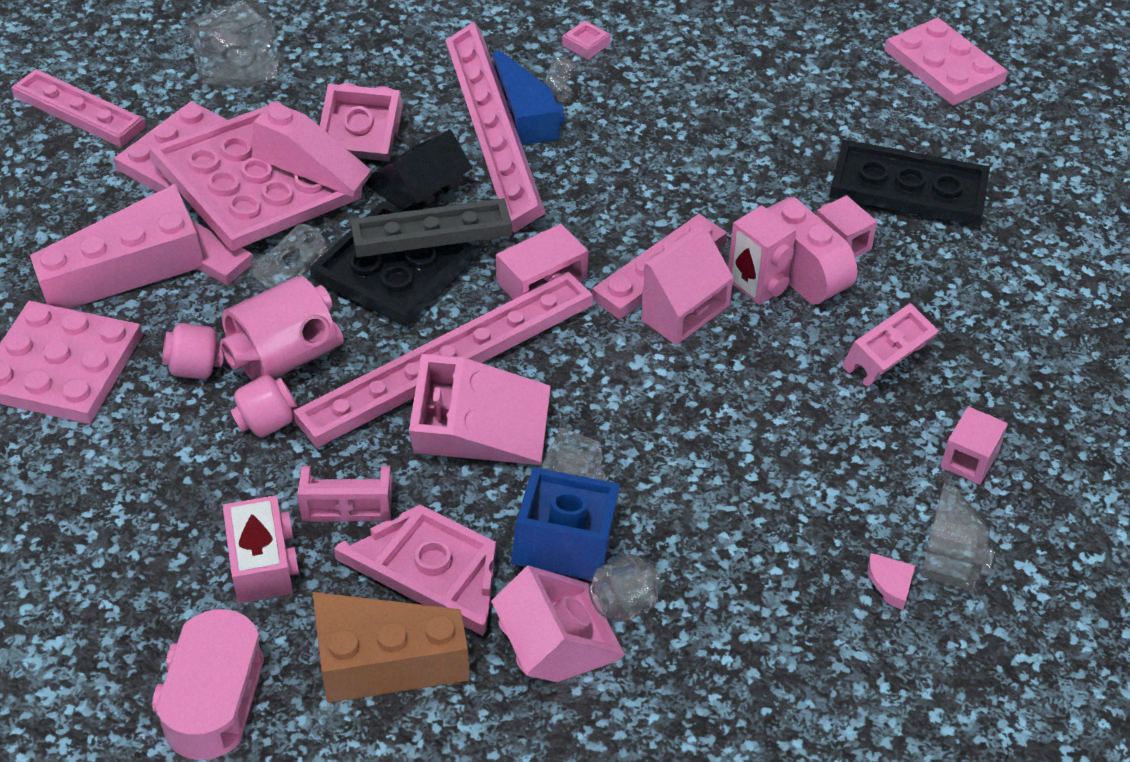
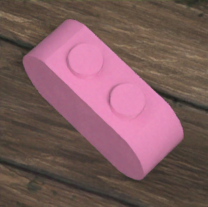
[767,197,857,304]
[152,609,264,760]

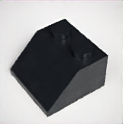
[365,129,473,210]

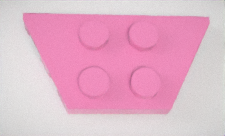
[334,504,496,636]

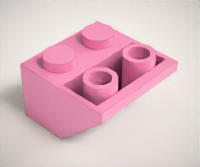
[641,224,733,345]

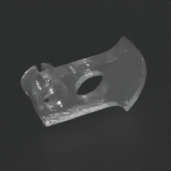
[251,224,328,290]

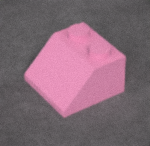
[491,565,625,682]

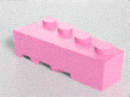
[30,184,204,309]

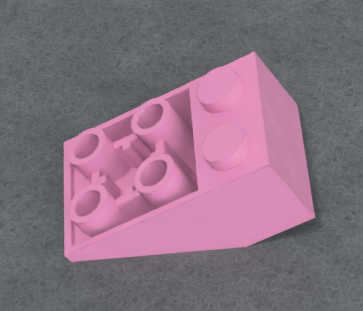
[409,354,551,465]

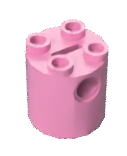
[220,276,344,381]

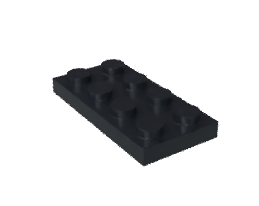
[829,139,990,226]

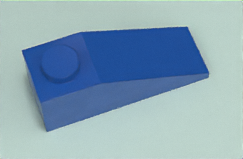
[493,50,565,145]

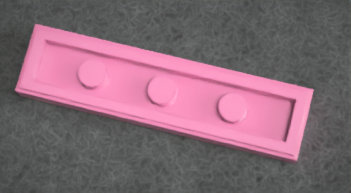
[11,69,146,148]

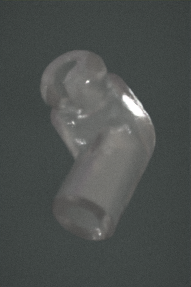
[545,56,576,102]

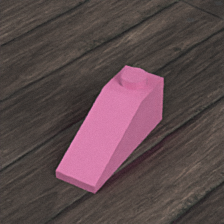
[252,101,371,197]

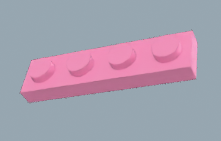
[592,214,727,320]

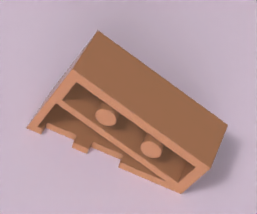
[312,592,470,703]

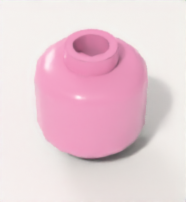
[162,323,224,380]
[230,375,298,438]

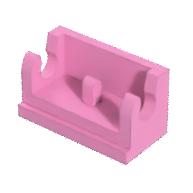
[842,303,939,386]
[297,466,393,522]

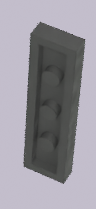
[350,198,512,257]

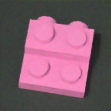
[320,83,403,161]

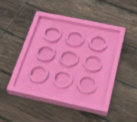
[150,101,362,251]

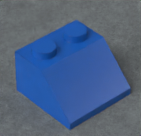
[511,467,620,582]

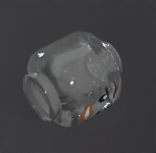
[589,554,661,622]

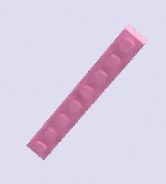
[445,22,546,233]
[293,272,593,448]

